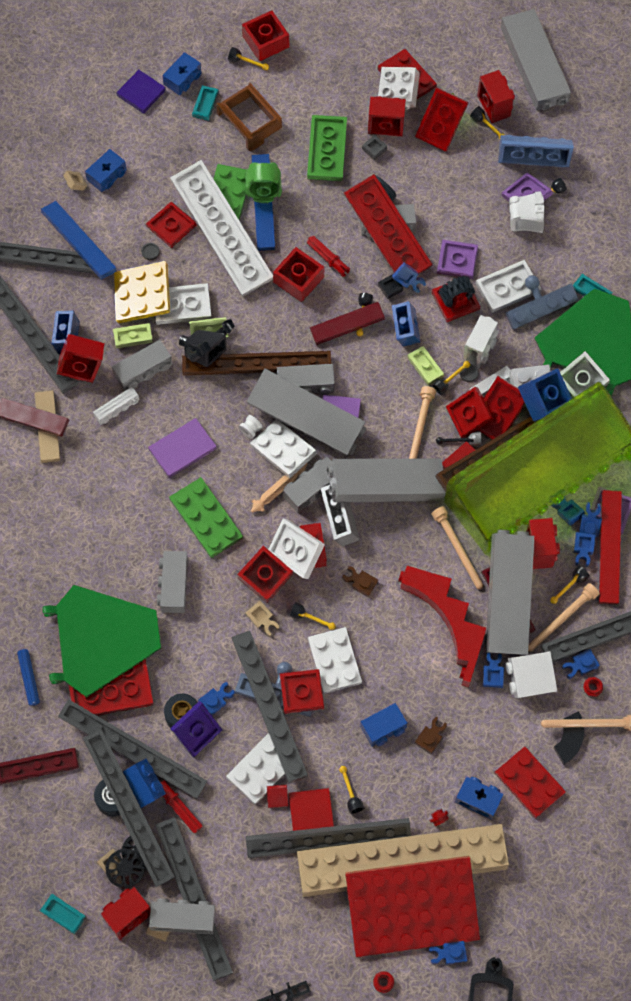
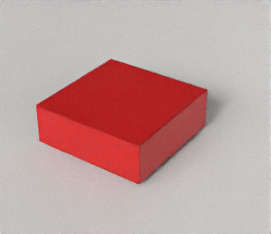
[267,785,288,808]

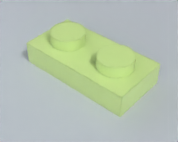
[189,317,228,337]
[113,323,153,349]
[408,346,444,386]

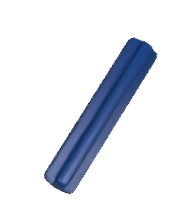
[17,649,40,706]

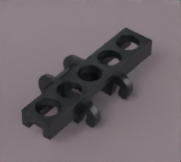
[257,981,311,1001]

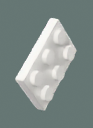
[475,260,541,313]
[156,283,212,325]
[250,420,317,478]
[268,518,325,579]
[308,627,362,694]
[226,733,285,805]

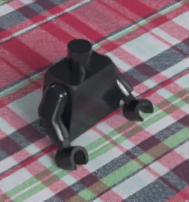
[179,319,235,367]

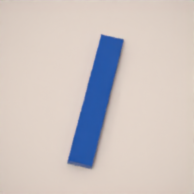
[252,154,275,251]
[41,201,117,280]

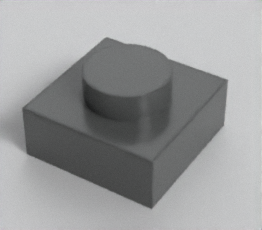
[362,135,387,160]

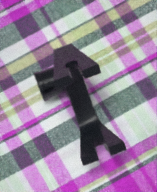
[468,957,514,1001]

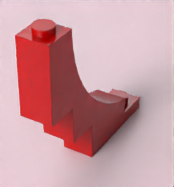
[398,565,486,687]

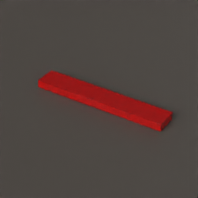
[599,490,622,605]

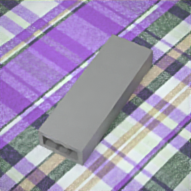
[500,9,571,111]
[247,369,367,457]
[326,459,447,502]
[485,530,534,655]

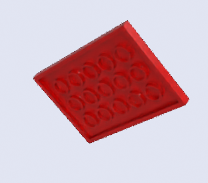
[345,856,480,957]

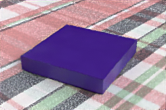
[116,69,166,114]
[170,701,222,757]

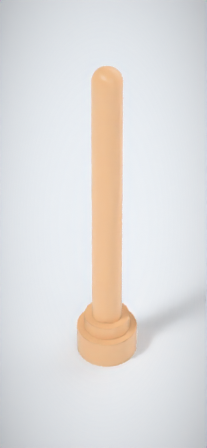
[409,386,436,459]
[431,506,483,590]
[528,583,599,652]
[541,715,631,731]

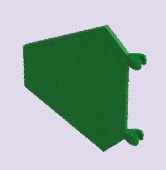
[534,288,631,398]
[42,585,161,698]

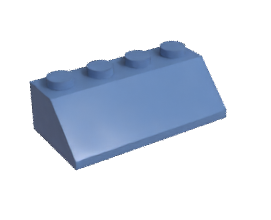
[498,135,574,167]

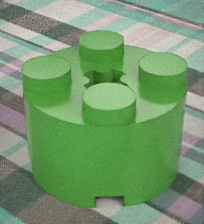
[245,162,282,203]

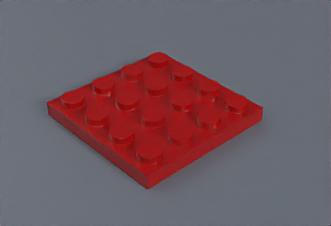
[69,659,154,716]

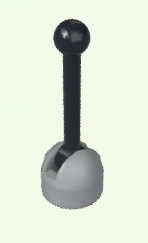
[436,432,481,447]

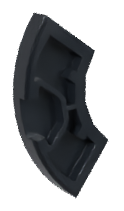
[554,711,584,765]

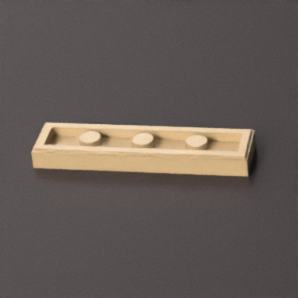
[35,390,60,463]

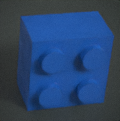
[518,368,574,421]

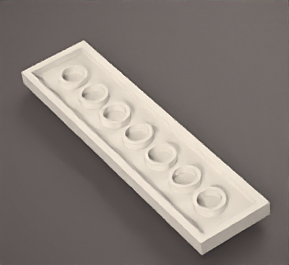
[170,160,273,297]

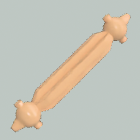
[251,463,308,513]

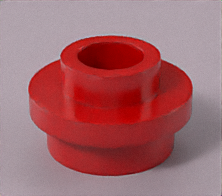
[583,677,603,697]
[429,809,449,826]
[373,971,394,993]

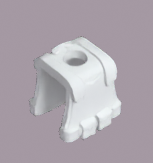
[509,191,544,233]

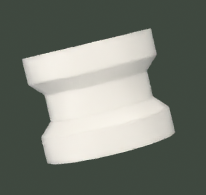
[239,415,263,439]

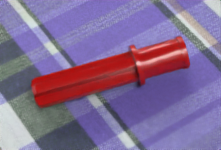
[307,236,350,277]
[161,780,203,833]

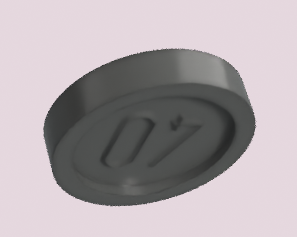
[141,243,160,260]
[459,364,478,382]

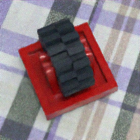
[431,276,481,322]

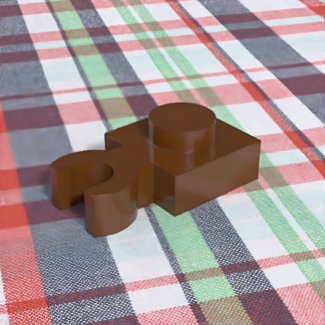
[342,566,379,598]
[414,717,447,754]

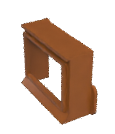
[216,83,282,151]

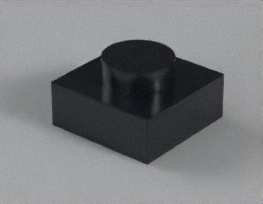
[378,274,403,299]

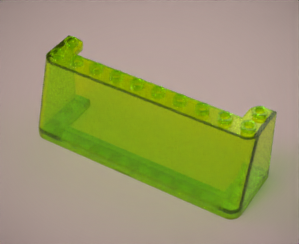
[444,382,631,555]

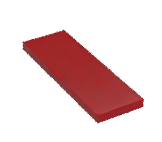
[344,174,433,274]

